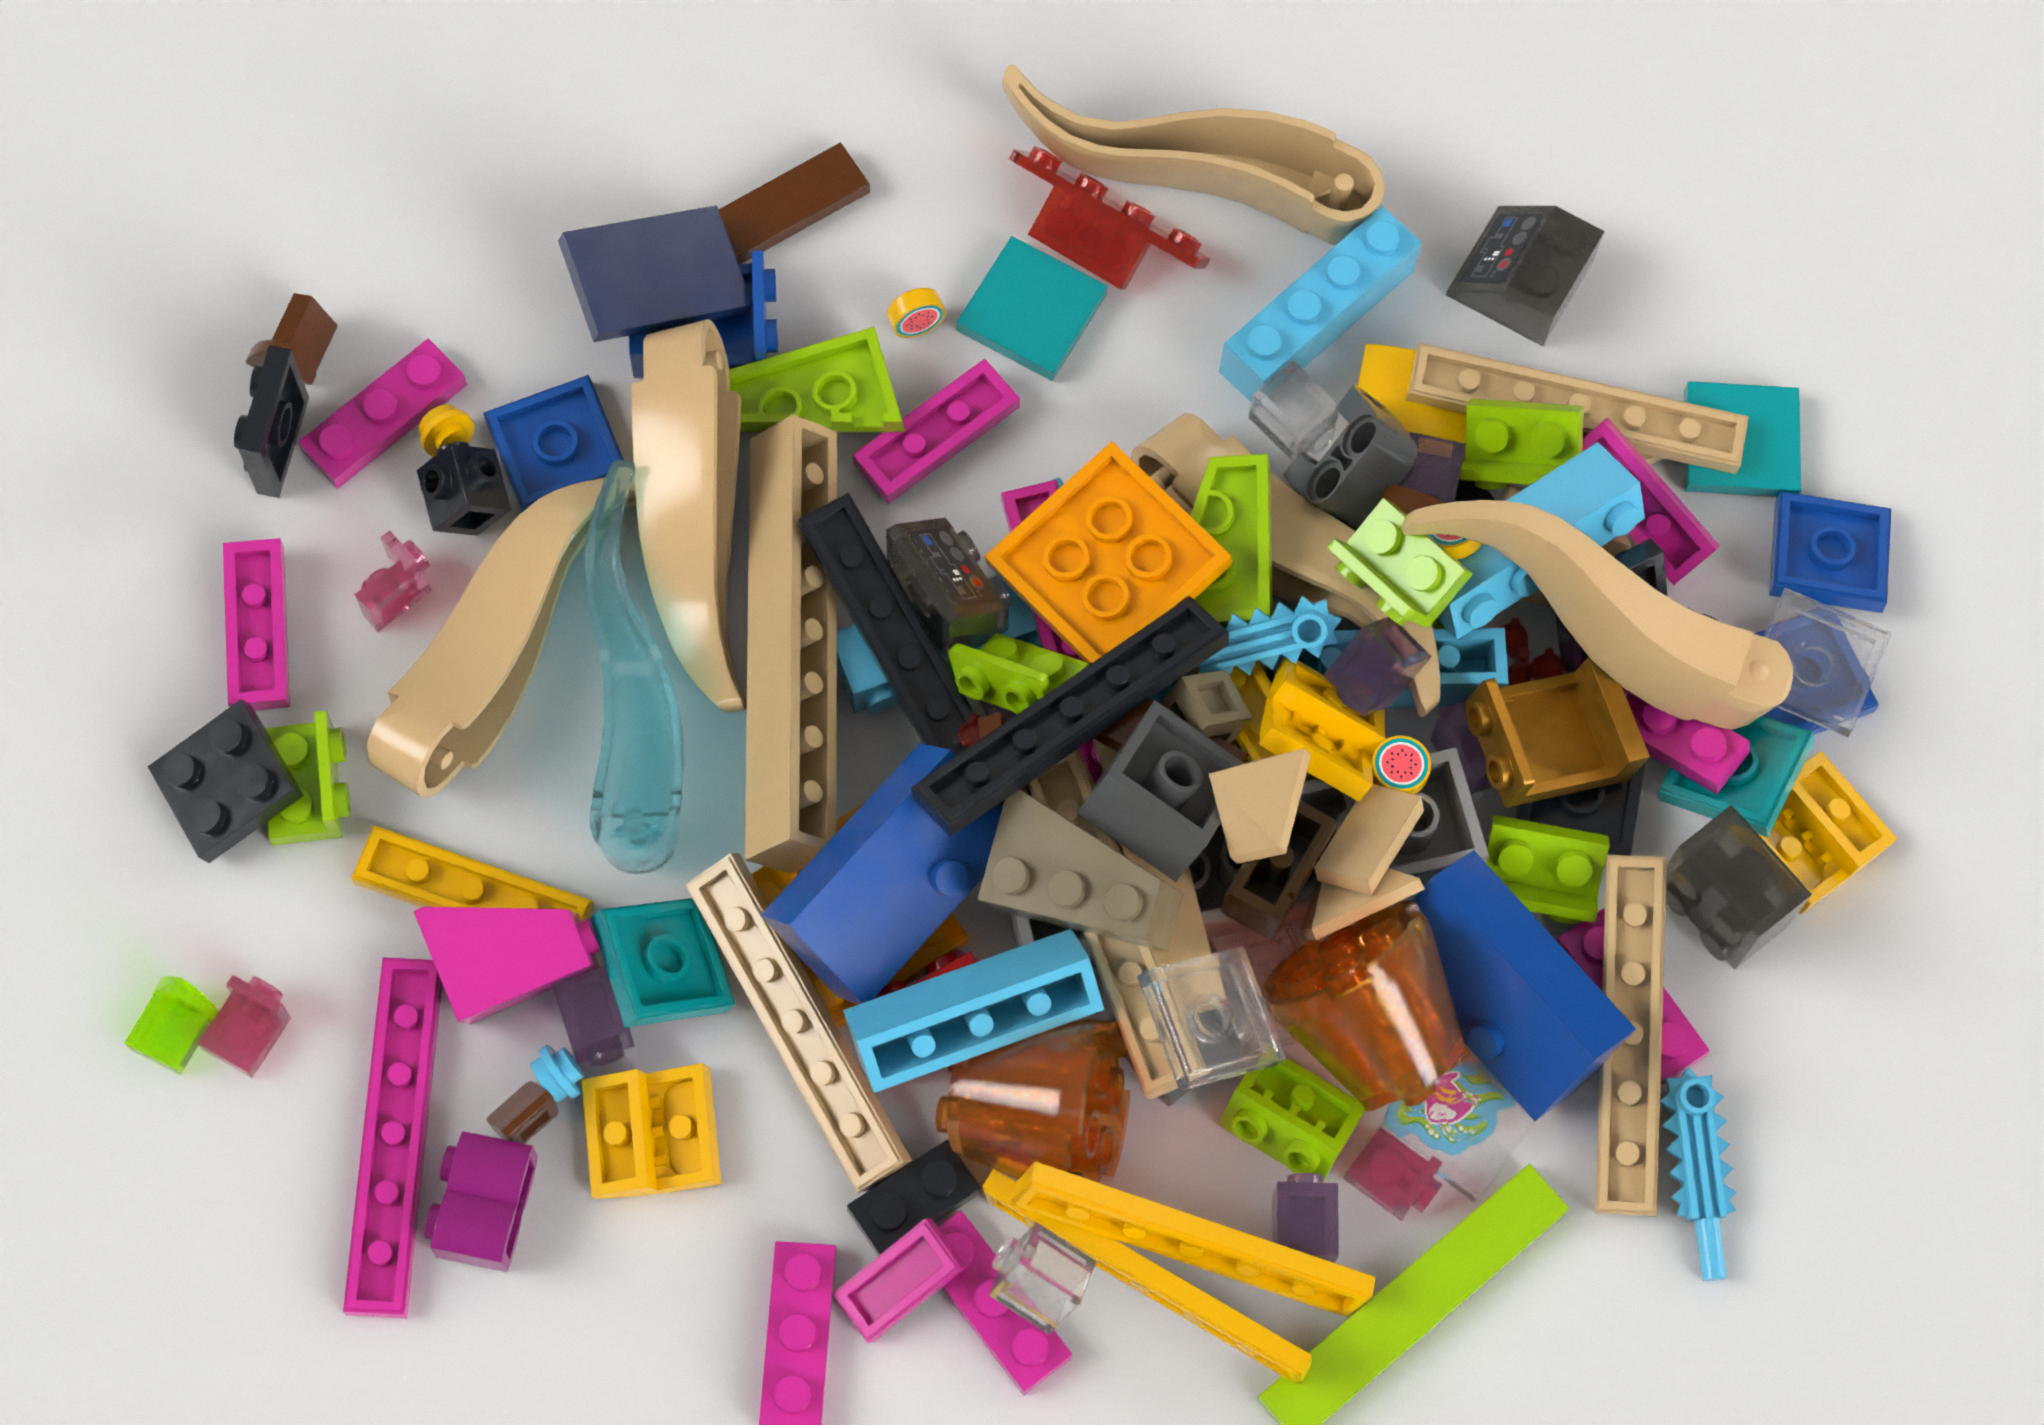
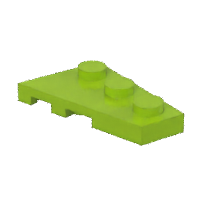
[729,326,906,432]
[1190,454,1273,628]

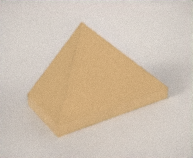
[1209,748,1311,864]
[1301,868,1424,940]

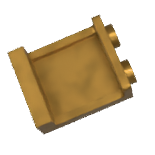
[1465,657,1650,808]

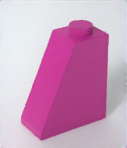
[413,906,601,1024]

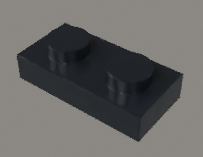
[847,1139,981,1256]

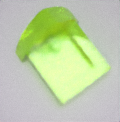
[124,976,222,1076]

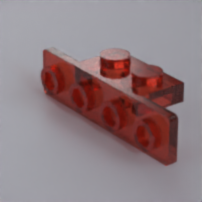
[1009,145,1210,290]

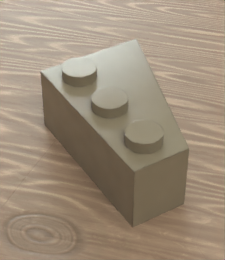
[977,789,1183,952]

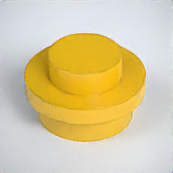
[419,404,475,457]

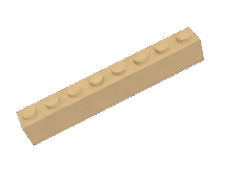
[745,414,837,874]

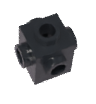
[416,442,512,536]

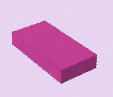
[832,1218,967,1343]

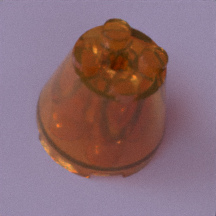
[1263,900,1470,1111]
[935,1019,1131,1183]

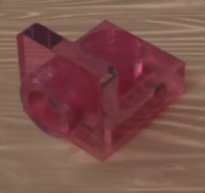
[354,530,432,632]
[198,975,291,1078]
[1343,1127,1443,1222]

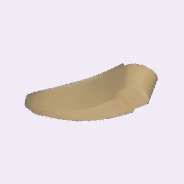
[1002,64,1385,245]
[632,319,747,713]
[1131,413,1440,717]
[367,476,636,798]
[1402,500,1793,730]

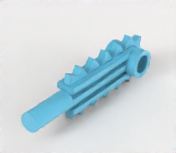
[1195,595,1342,675]
[1660,1067,1737,1281]

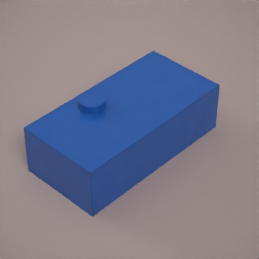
[760,743,1002,1005]
[1376,850,1636,1122]

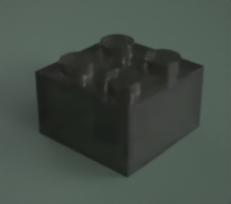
[1666,805,1812,970]

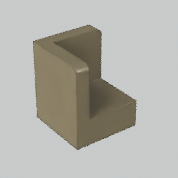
[1160,670,1253,744]

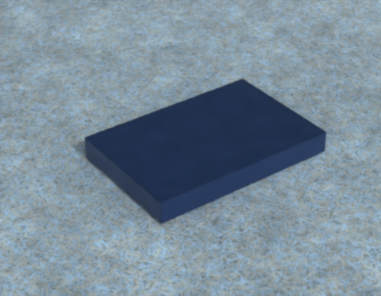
[558,205,753,342]

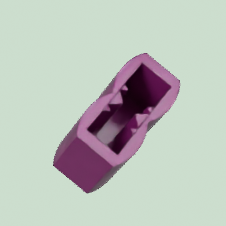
[424,1131,538,1272]

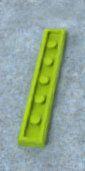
[1257,1163,1570,1425]

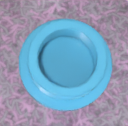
[530,1044,584,1102]

